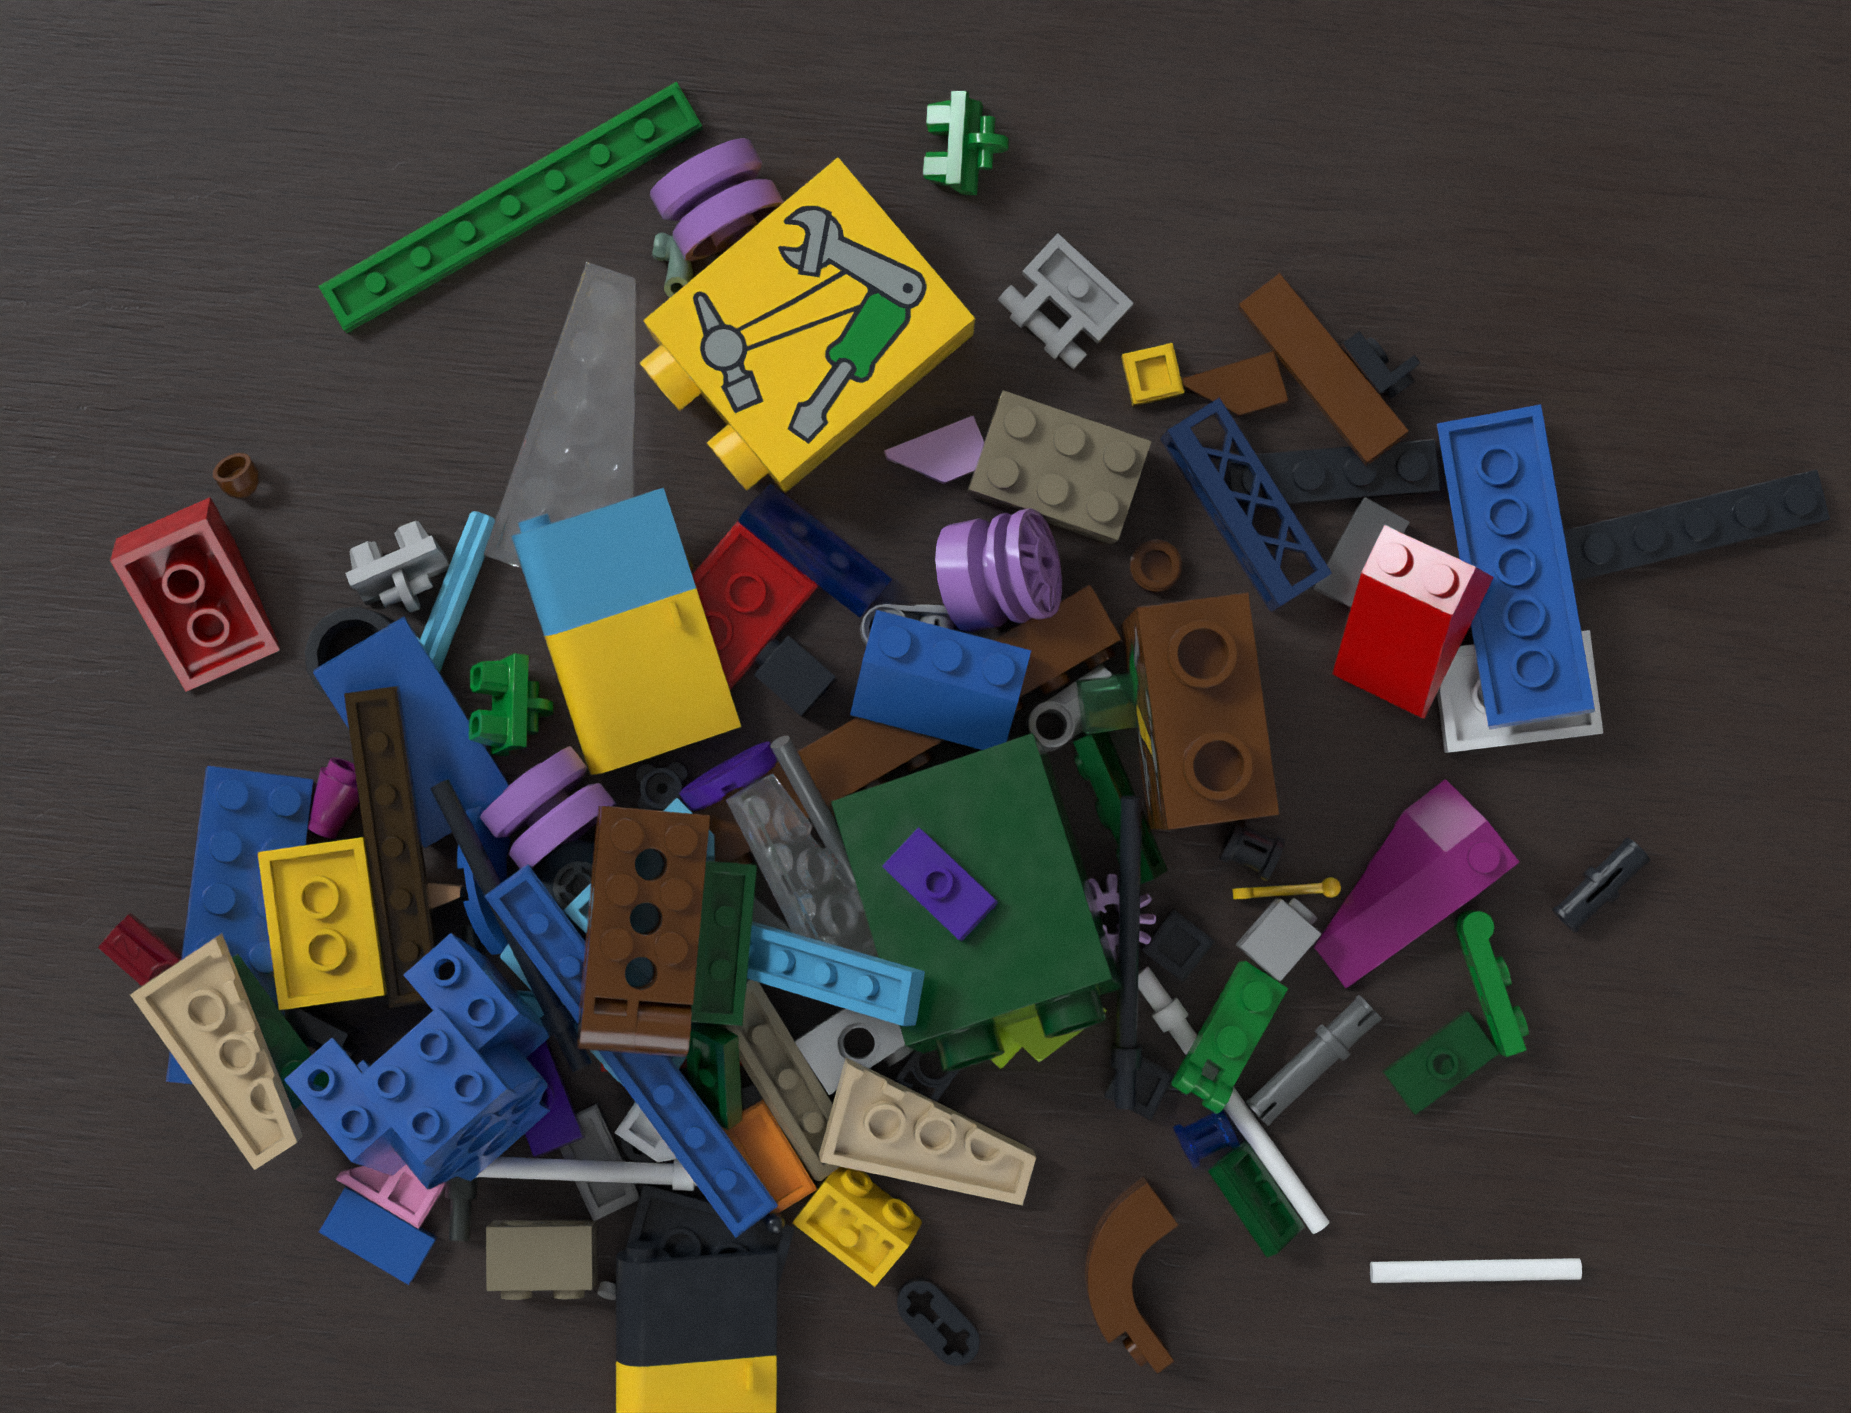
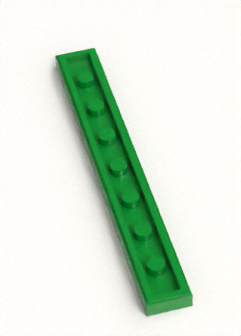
[318,81,703,333]

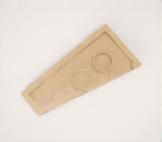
[130,933,303,1170]
[819,1057,1036,1205]

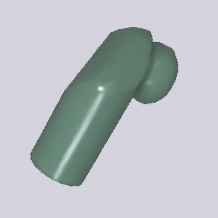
[652,232,694,298]

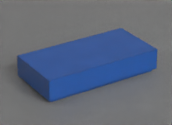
[319,1186,438,1285]

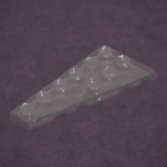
[484,262,637,569]

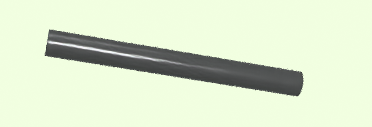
[771,736,865,915]

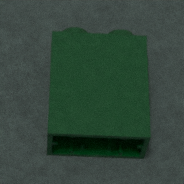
[831,733,1123,1072]

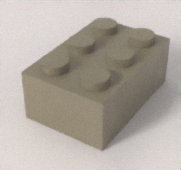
[966,390,1152,545]

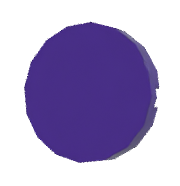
[679,741,778,811]

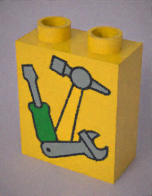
[639,157,975,493]

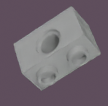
[795,1008,914,1095]

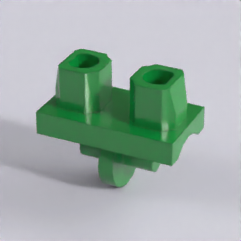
[923,91,1009,195]
[469,653,554,757]

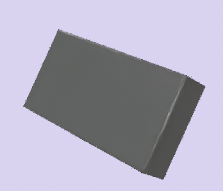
[1312,497,1410,610]

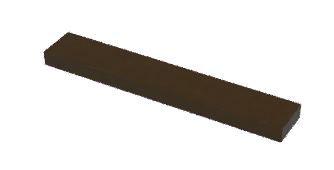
[344,686,442,1008]

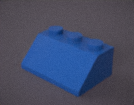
[850,610,1031,750]

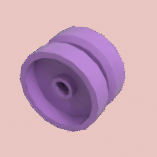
[650,138,784,261]
[480,746,617,871]

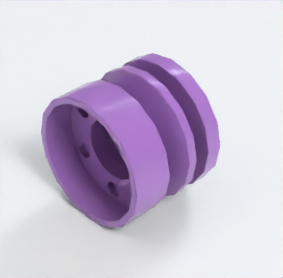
[935,508,1062,633]

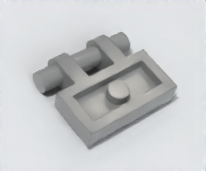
[998,233,1134,370]

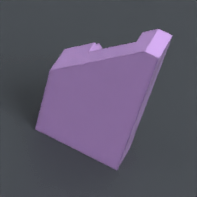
[884,416,984,484]

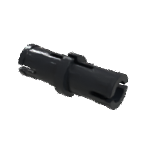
[1552,837,1651,933]

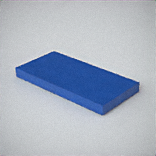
[313,616,510,848]

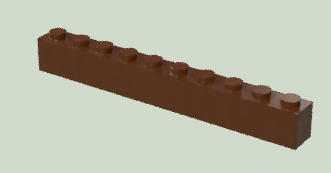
[692,585,1121,864]

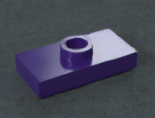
[882,827,999,942]
[525,1040,585,1158]

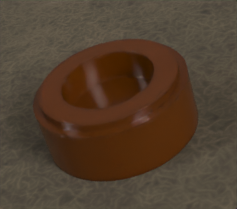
[1129,540,1182,593]

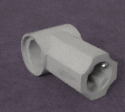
[1025,664,1127,751]

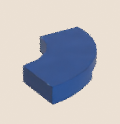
[457,807,510,955]

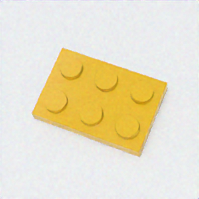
[257,837,387,1010]

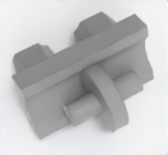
[345,521,450,613]

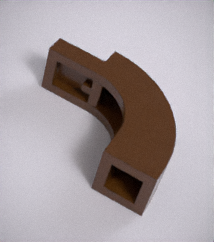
[1085,1176,1178,1374]

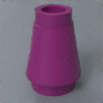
[308,757,359,839]

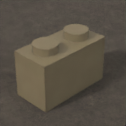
[486,1219,598,1300]

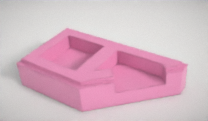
[336,1165,446,1229]

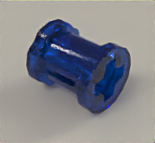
[1172,1110,1240,1169]

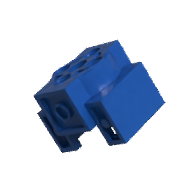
[284,933,550,1189]

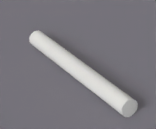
[1370,1258,1582,1283]

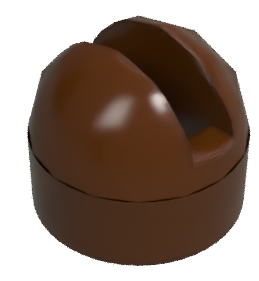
[213,453,259,499]

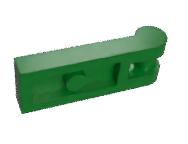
[1454,910,1529,1057]
[1172,961,1288,1114]

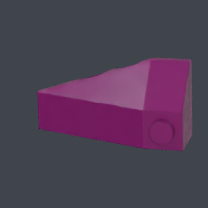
[1313,779,1519,988]

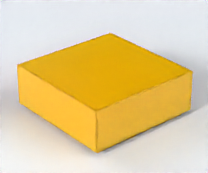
[1121,343,1184,407]

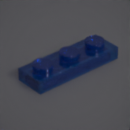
[738,484,892,618]

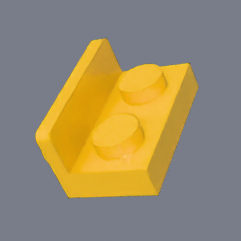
[792,1166,922,1287]

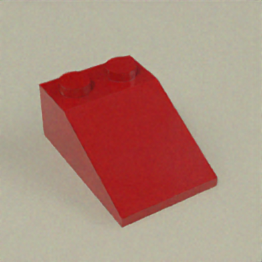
[110,497,280,692]
[1332,525,1494,719]

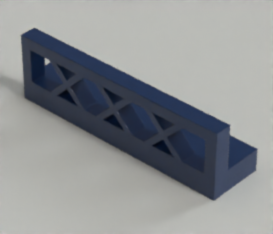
[1160,397,1332,612]

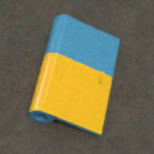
[511,488,741,775]

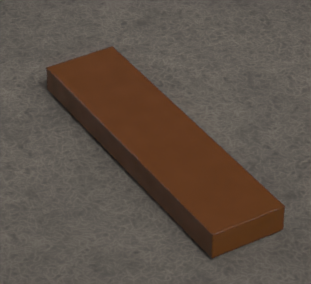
[1239,273,1409,467]

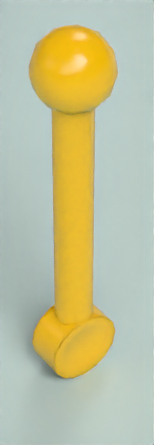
[1233,877,1341,899]

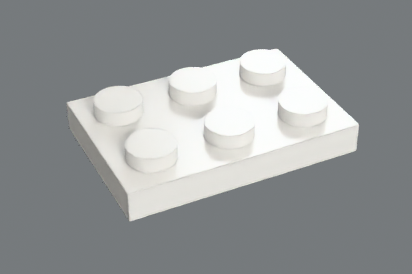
[1437,630,1603,753]

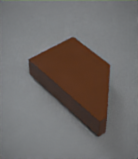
[1181,351,1288,417]

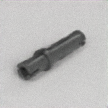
[1245,995,1382,1127]

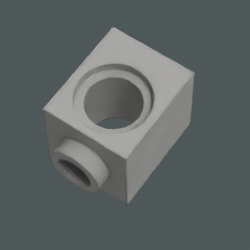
[1235,898,1321,981]

